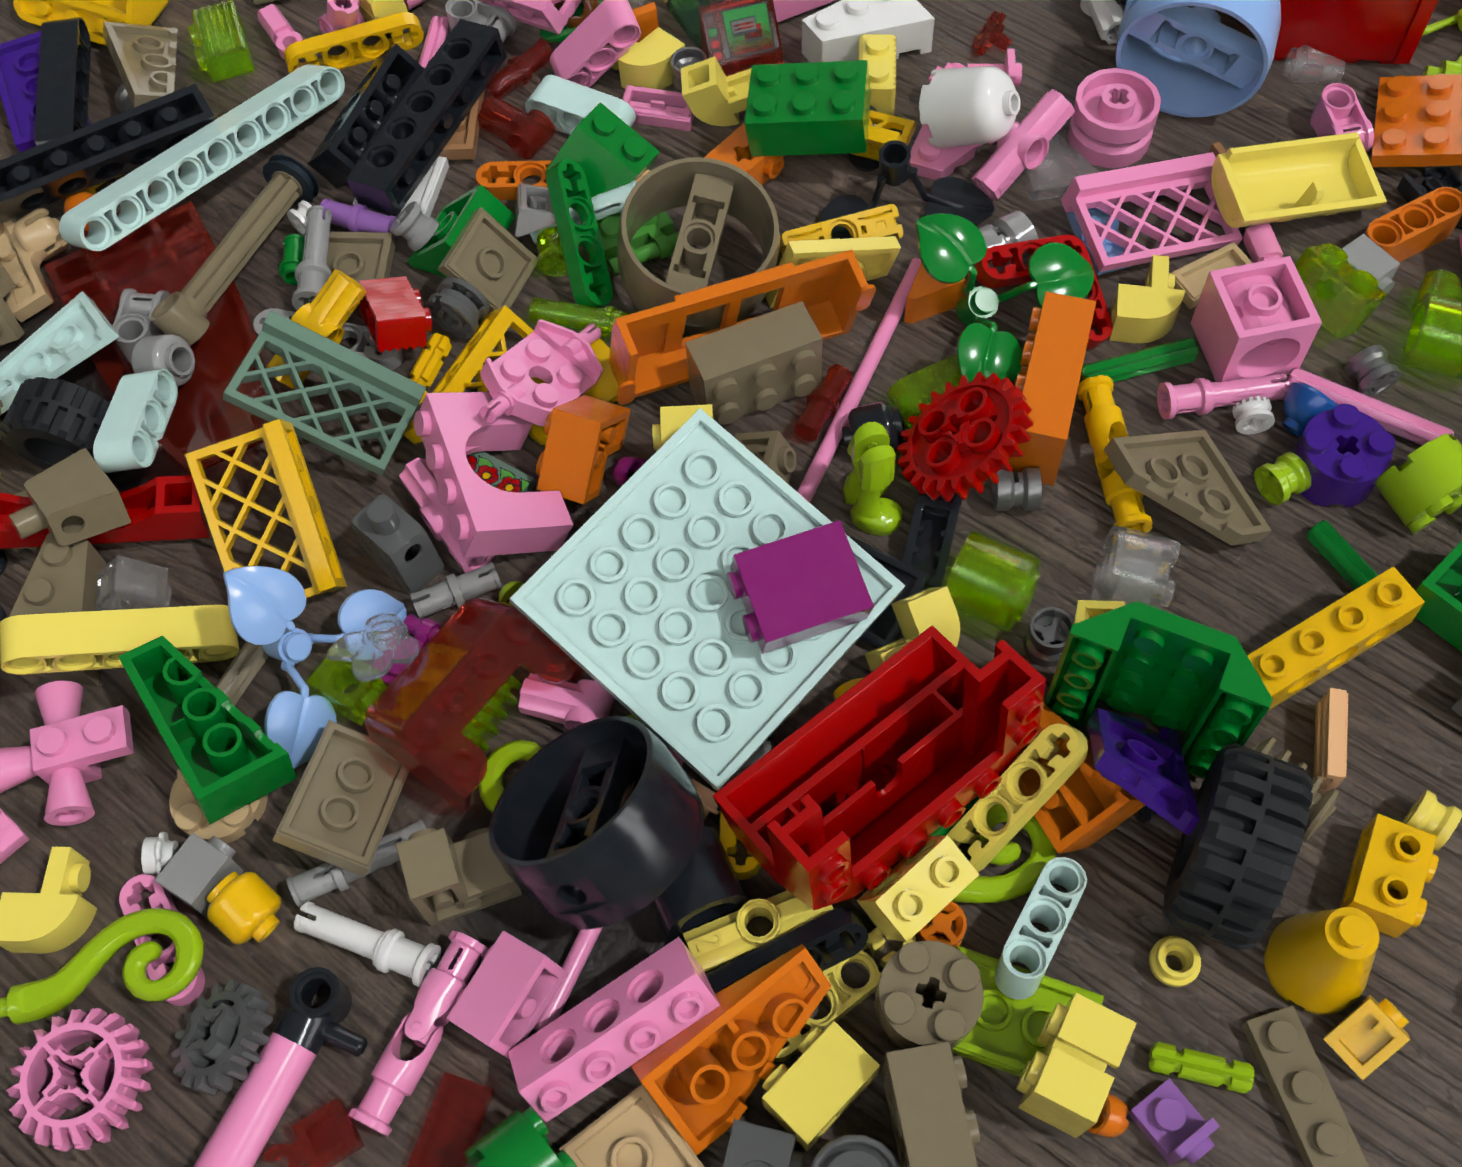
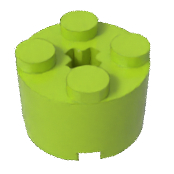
[1375,433,1462,534]

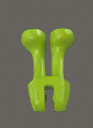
[843,422,903,536]

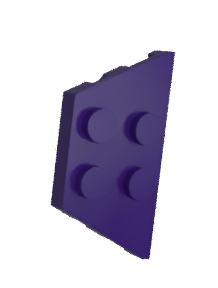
[1087,708,1200,835]

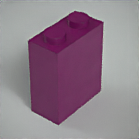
[726,520,874,654]

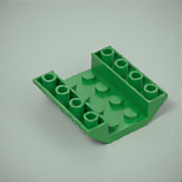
[1044,601,1273,779]

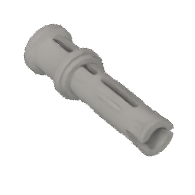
[292,205,332,310]

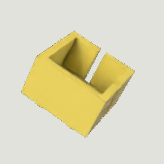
[1016,993,1137,1138]

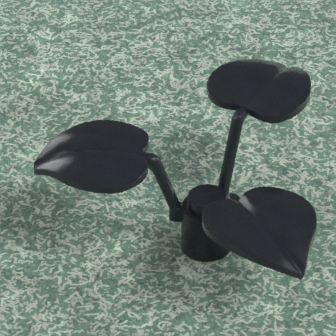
[820,105,995,239]

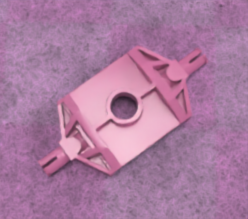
[480,319,603,426]

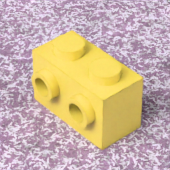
[762,1021,880,1152]

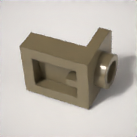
[734,431,797,484]

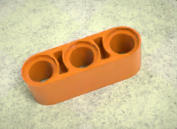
[1364,187,1462,263]

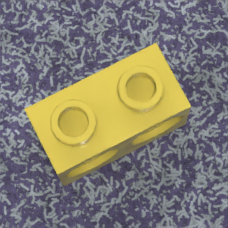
[857,835,980,942]

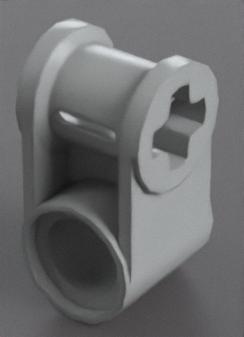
[445,0,518,42]
[112,288,170,364]

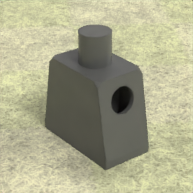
[350,494,445,593]

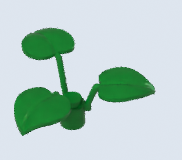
[915,213,1094,382]

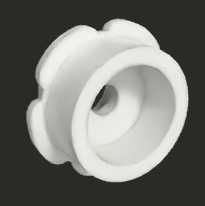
[141,832,179,876]

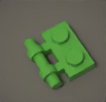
[597,211,679,274]

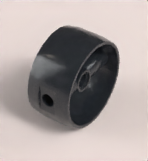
[489,716,704,930]

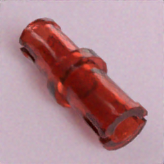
[487,39,553,101]
[793,364,853,442]

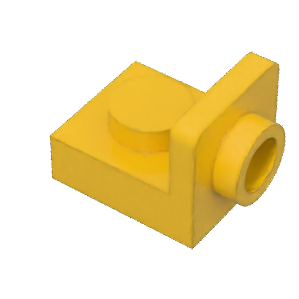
[1323,995,1410,1081]

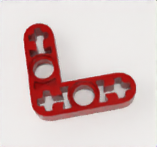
[974,235,1113,349]

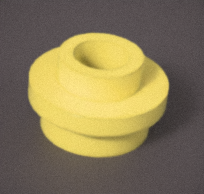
[1149,936,1201,987]

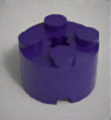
[1292,403,1395,508]

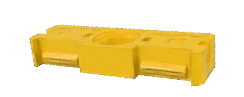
[780,204,904,255]

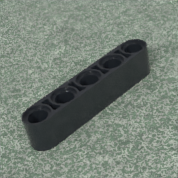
[35,17,91,146]

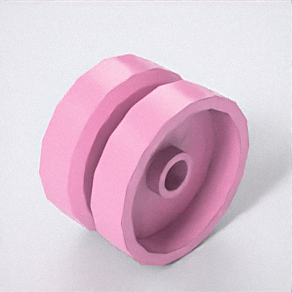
[1067,68,1161,169]

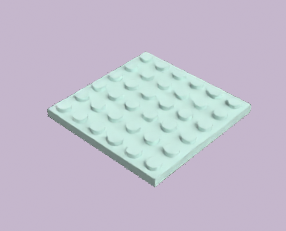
[510,408,905,791]

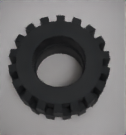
[0,377,110,473]

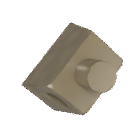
[8,448,131,546]

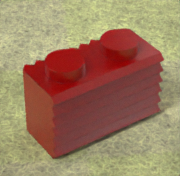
[358,276,432,353]

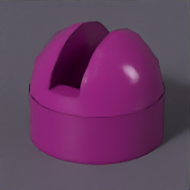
[612,456,646,487]

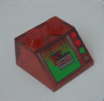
[698,0,783,77]

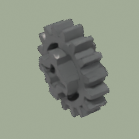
[171,980,273,1096]

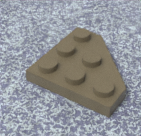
[1104,429,1272,546]

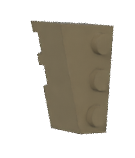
[9,533,108,687]

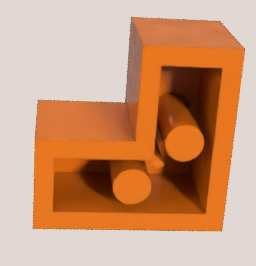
[536,395,631,504]

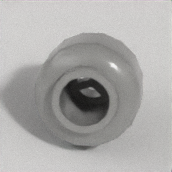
[131,334,195,387]

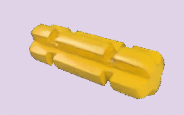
[409,333,452,404]

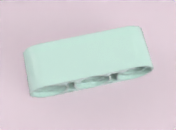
[525,75,636,135]
[93,369,178,473]
[994,857,1087,1000]

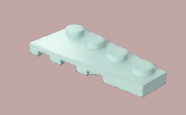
[0,291,120,414]

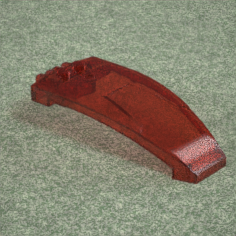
[44,201,271,475]

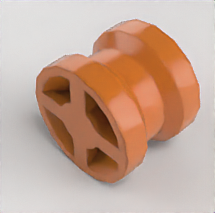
[915,901,967,949]

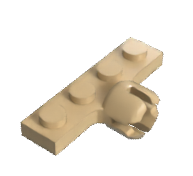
[0,208,69,323]

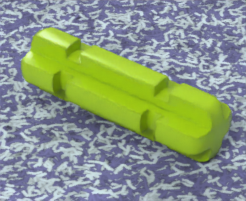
[1149,1042,1254,1094]

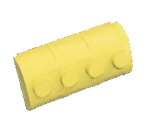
[1211,132,1387,228]

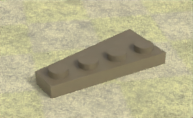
[103,21,178,108]

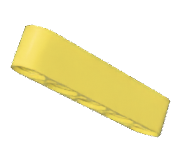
[0,605,240,675]

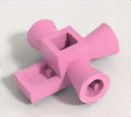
[0,681,134,826]

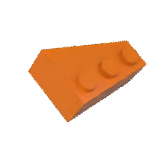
[1006,704,1145,854]

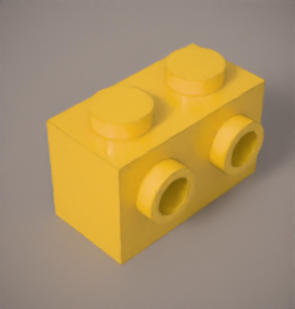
[1340,814,1439,938]

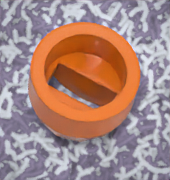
[1088,1093,1129,1138]

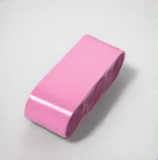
[550,0,641,88]

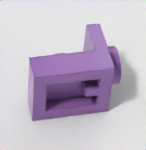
[1128,1078,1220,1166]

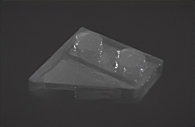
[1022,133,1099,201]

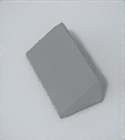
[514,183,556,237]

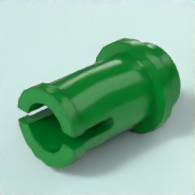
[278,234,305,285]

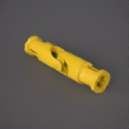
[1077,375,1152,539]

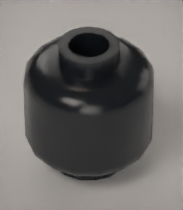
[842,400,905,452]

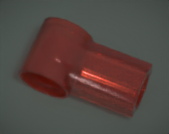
[477,96,556,160]

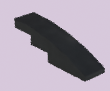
[902,492,963,587]

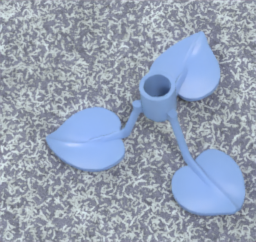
[223,566,407,769]

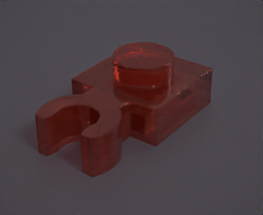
[263,1098,365,1167]

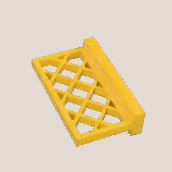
[185,419,347,599]

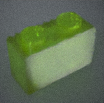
[188,0,255,82]

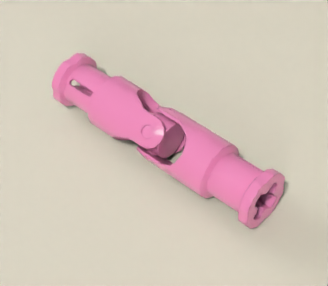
[348,930,488,1137]

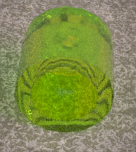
[1402,292,1462,380]
[946,531,1041,632]

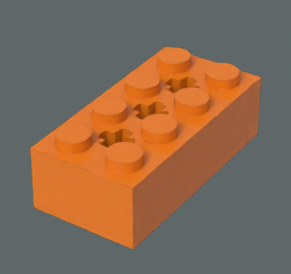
[1008,291,1096,486]

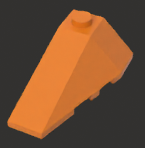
[631,944,832,1156]

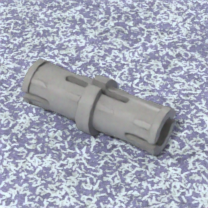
[410,562,502,619]

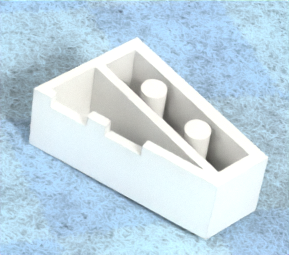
[802,0,935,62]

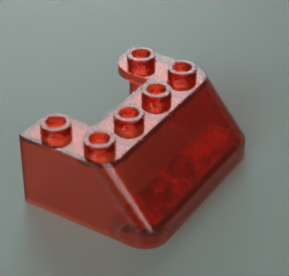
[365,598,583,814]

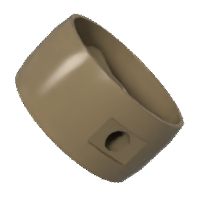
[617,157,780,335]

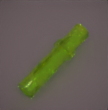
[529,297,632,338]

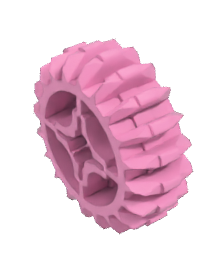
[6,1008,154,1152]

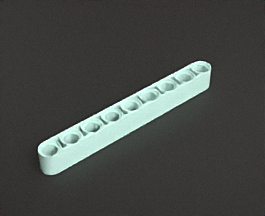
[59,64,345,251]

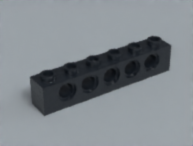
[346,19,507,217]
[0,83,215,224]

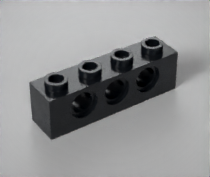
[308,43,425,188]

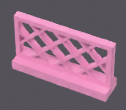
[1061,152,1243,272]

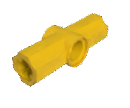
[266,269,367,389]

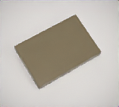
[272,720,416,877]

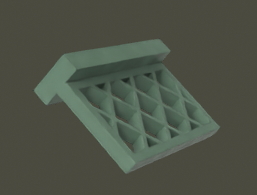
[222,311,426,476]

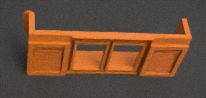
[609,250,876,405]

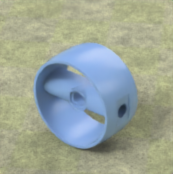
[1116,0,1281,117]

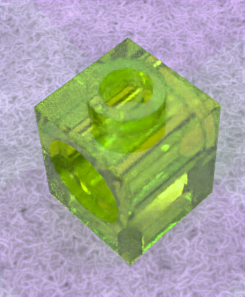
[307,647,388,726]

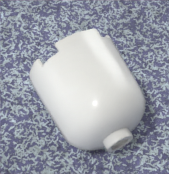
[919,66,1020,148]

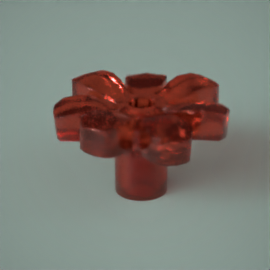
[971,11,1012,56]

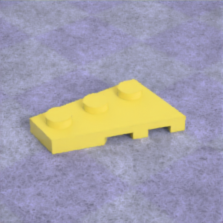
[765,236,901,309]

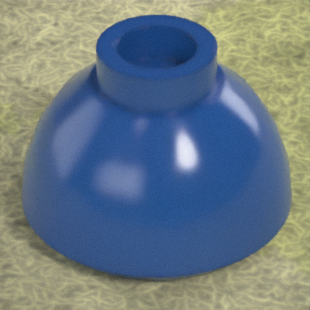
[1282,382,1337,438]

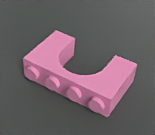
[414,392,573,558]

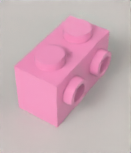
[446,930,568,1059]

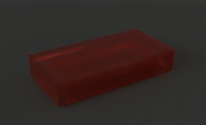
[407,1072,495,1167]

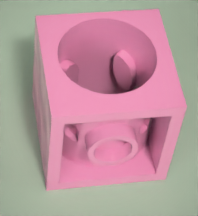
[1191,256,1322,382]

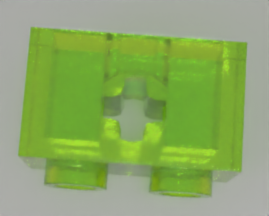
[1294,243,1387,338]

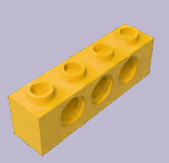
[1247,566,1425,711]

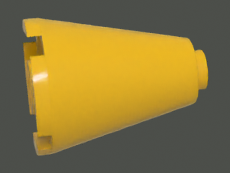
[1264,907,1380,1015]

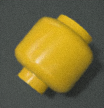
[206,871,281,945]

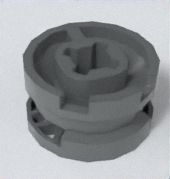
[425,277,490,339]

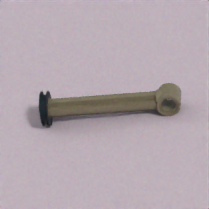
[150,154,319,346]

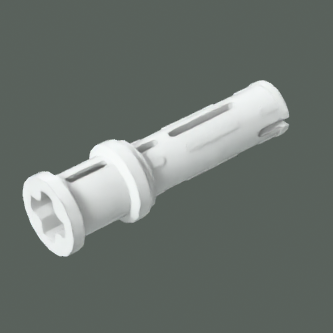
[294,901,441,987]

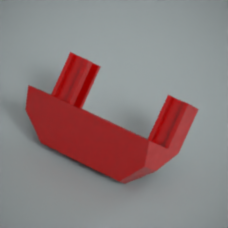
[712,625,1046,910]

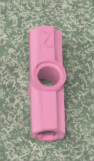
[971,89,1075,201]
[399,457,495,573]

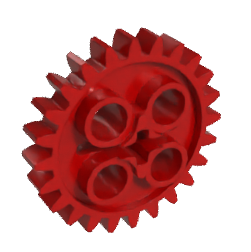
[897,372,1034,502]

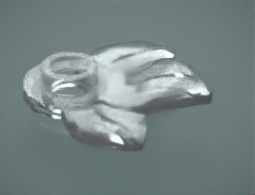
[326,613,420,681]

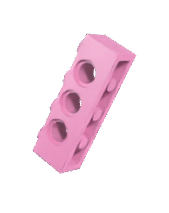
[508,937,720,1123]

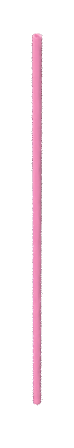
[533,258,921,1032]

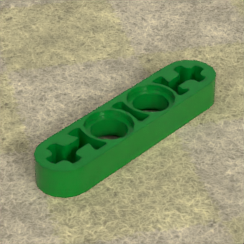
[546,158,613,312]

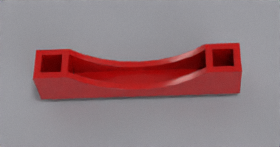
[0,475,211,549]

